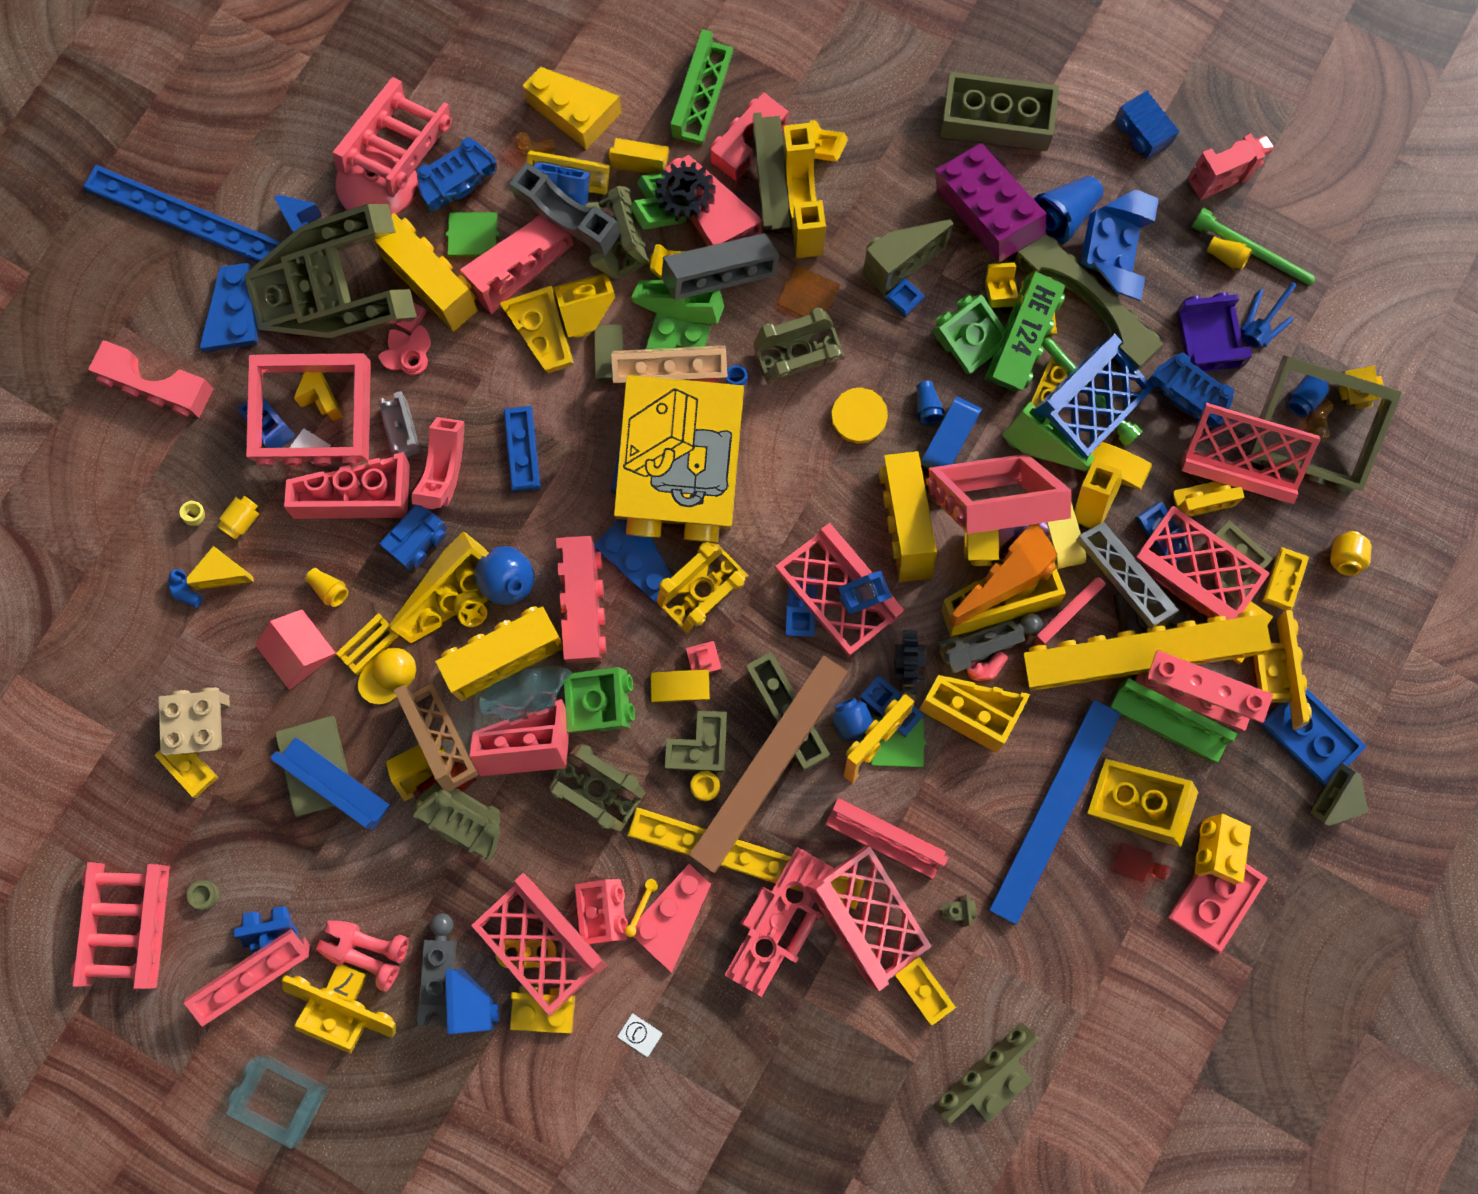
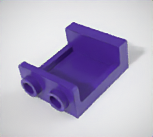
[1176,292,1252,372]

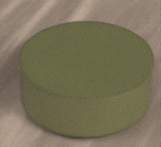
[186,880,219,911]

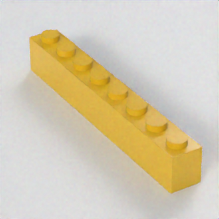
[1024,611,1272,691]

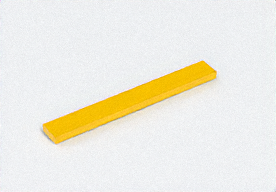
[627,807,864,909]

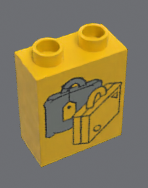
[614,375,744,543]

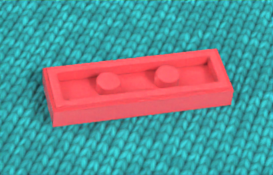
[1033,577,1106,646]

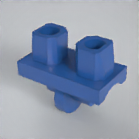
[234,906,298,953]

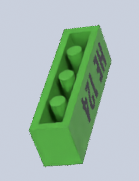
[984,271,1066,392]

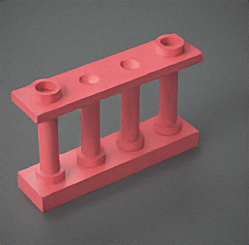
[333,77,452,197]
[1134,650,1273,732]
[71,862,170,989]

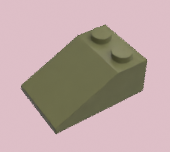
[863,219,954,296]

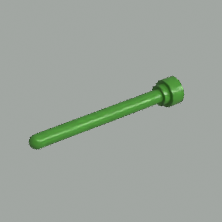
[1191,207,1315,285]
[1042,338,1143,447]

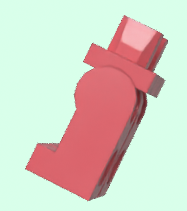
[1187,134,1273,201]

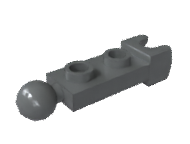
[938,613,1043,673]
[417,913,457,1027]

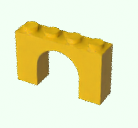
[783,122,826,258]

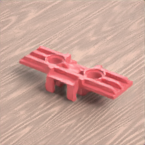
[725,847,834,997]

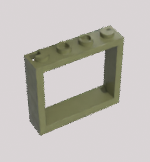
[1246,355,1402,493]

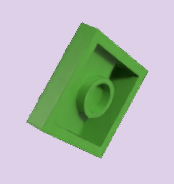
[931,294,1005,374]
[564,667,635,734]

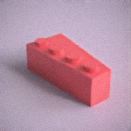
[284,452,410,519]

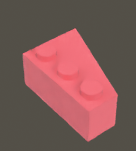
[469,699,569,777]

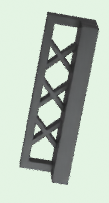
[1076,522,1179,629]

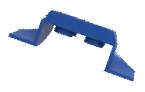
[1080,190,1159,301]

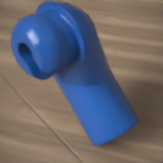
[168,569,203,608]

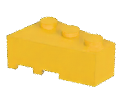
[522,67,622,150]

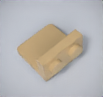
[159,687,230,755]

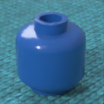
[831,698,874,743]

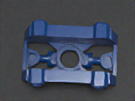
[417,137,497,214]
[1148,353,1234,429]

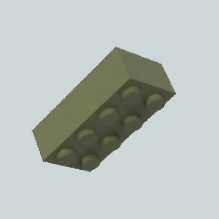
[940,71,1059,151]

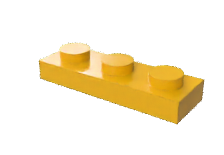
[527,151,610,195]

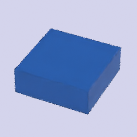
[885,278,925,318]

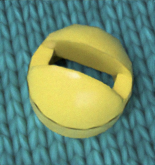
[180,501,205,526]

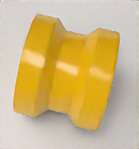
[453,591,487,627]

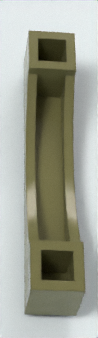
[1014,234,1163,370]

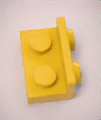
[1172,481,1245,517]
[510,986,575,1033]

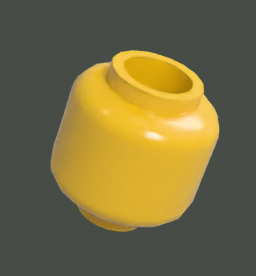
[1330,531,1372,576]

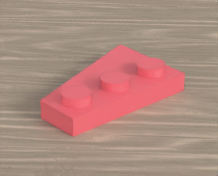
[633,864,711,973]

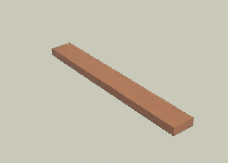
[690,655,850,873]

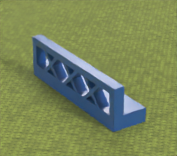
[270,737,391,830]

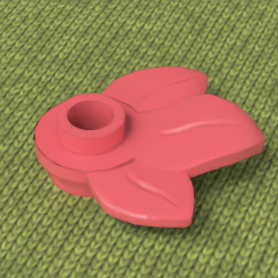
[378,325,431,375]

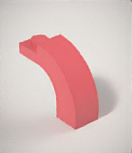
[412,417,464,509]

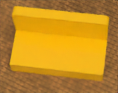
[609,138,669,174]
[386,737,458,802]

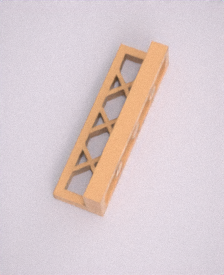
[611,345,727,383]

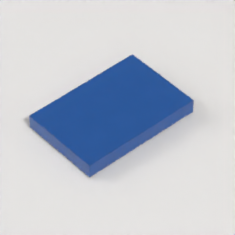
[1259,689,1367,788]

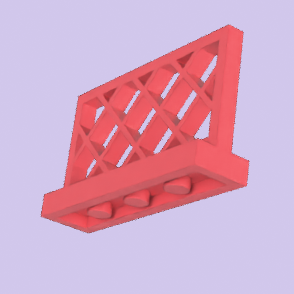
[1181,403,1320,504]
[1134,506,1270,620]
[774,523,905,657]
[825,798,948,879]
[806,845,932,991]
[471,873,608,1016]

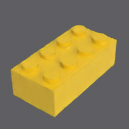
[372,213,478,332]
[435,606,563,702]

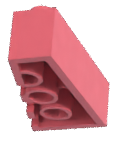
[460,215,573,315]
[556,536,607,664]

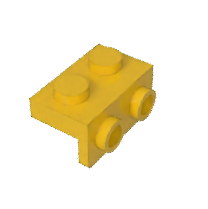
[1195,813,1251,885]

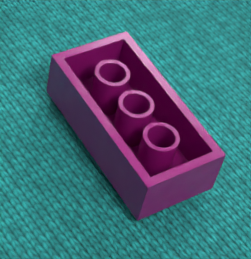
[935,143,1046,262]

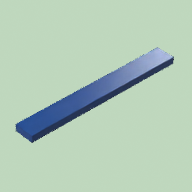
[83,165,282,263]
[988,700,1121,925]

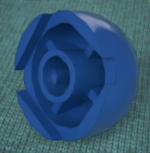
[474,546,535,606]

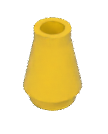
[1207,237,1252,270]
[305,568,348,607]

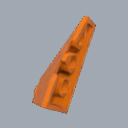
[949,524,1058,627]

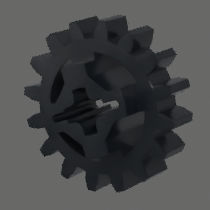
[655,161,716,223]
[894,630,926,695]

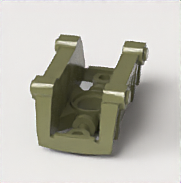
[583,186,650,279]
[754,308,845,384]
[547,744,645,832]
[412,781,500,861]

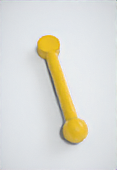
[624,879,658,937]

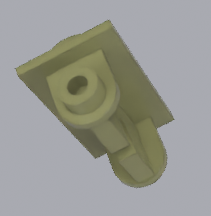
[940,894,977,927]

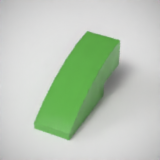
[631,280,724,324]

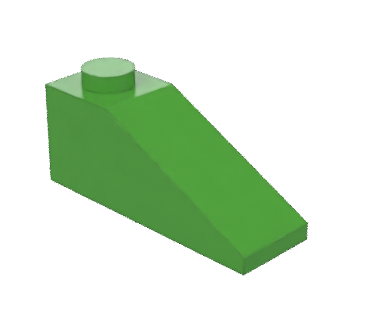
[1002,402,1095,471]

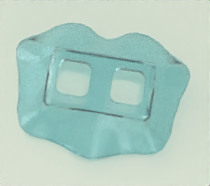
[479,666,572,721]

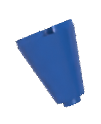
[1033,176,1104,245]

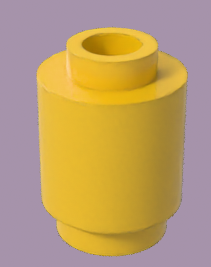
[217,496,259,539]

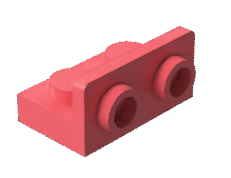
[575,879,628,944]

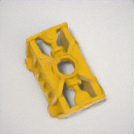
[657,541,749,634]

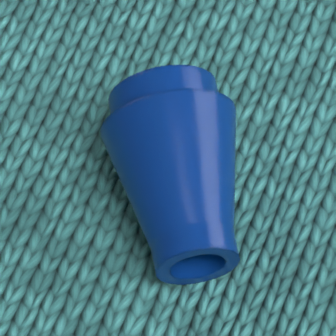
[916,381,945,425]

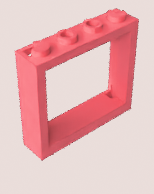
[246,353,371,467]
[926,454,1071,534]

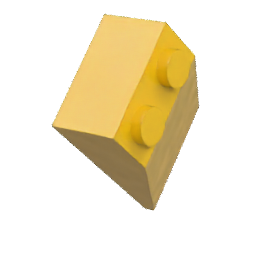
[1087,759,1198,847]

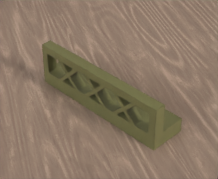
[752,112,791,231]

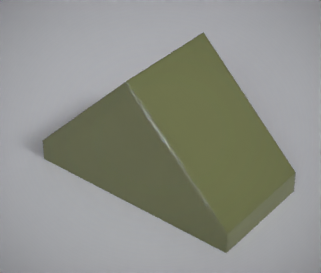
[1310,762,1368,826]

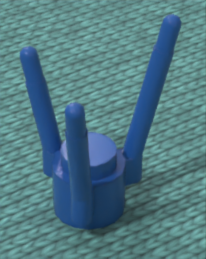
[1240,283,1296,348]

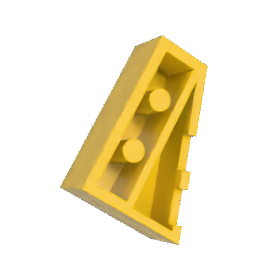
[919,675,1030,753]

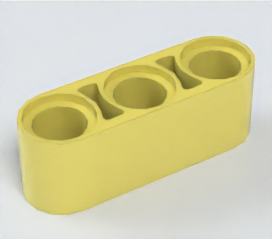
[1046,502,1086,569]

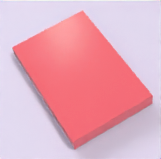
[1166,864,1268,954]

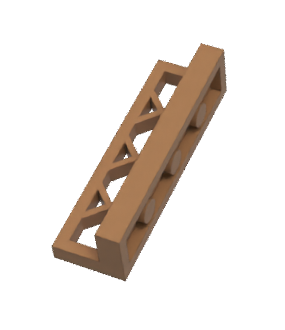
[394,683,478,792]

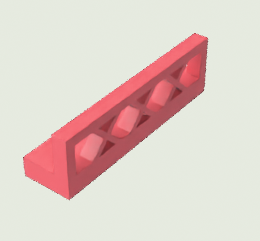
[184,929,310,1027]

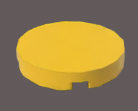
[831,388,888,444]

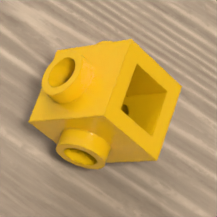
[1339,365,1383,410]

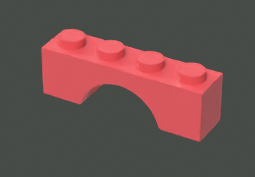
[88,340,214,418]

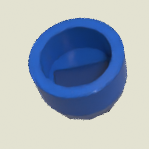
[725,365,748,387]

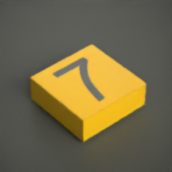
[327,964,368,1001]

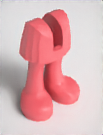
[316,920,409,992]

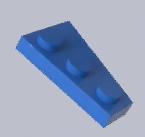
[200,263,258,352]
[595,519,673,604]

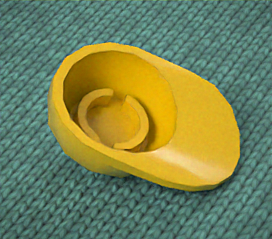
[358,648,416,705]

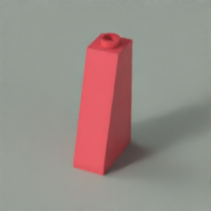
[665,155,763,246]

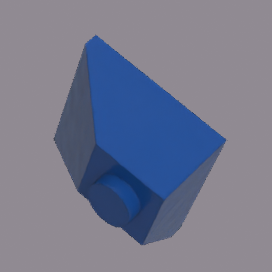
[446,969,500,1034]

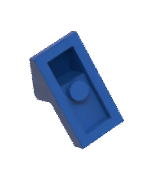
[274,195,322,232]

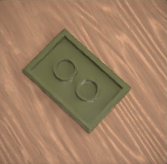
[275,716,349,818]

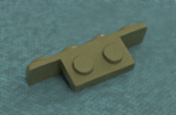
[933,1023,1039,1124]

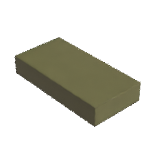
[594,324,624,382]

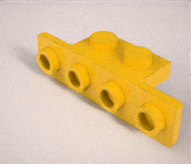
[1253,610,1311,730]
[281,975,396,1054]

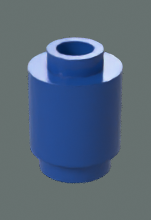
[1287,375,1329,417]

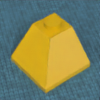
[554,273,615,337]

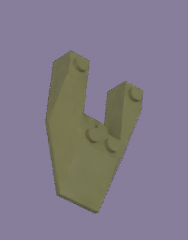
[244,204,417,338]

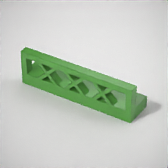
[671,29,733,145]
[1109,678,1237,764]

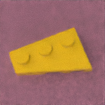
[500,286,574,374]
[844,694,914,784]

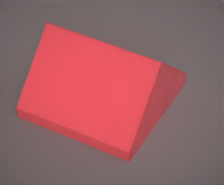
[255,609,337,690]

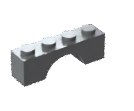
[509,162,621,256]

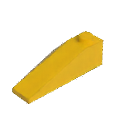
[389,531,489,643]

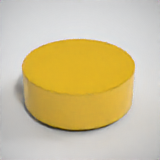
[690,771,720,802]

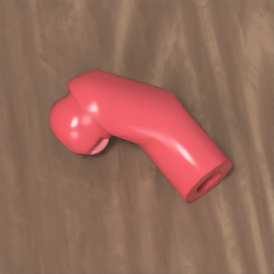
[967,651,1008,681]

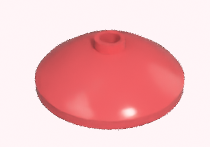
[335,146,418,216]

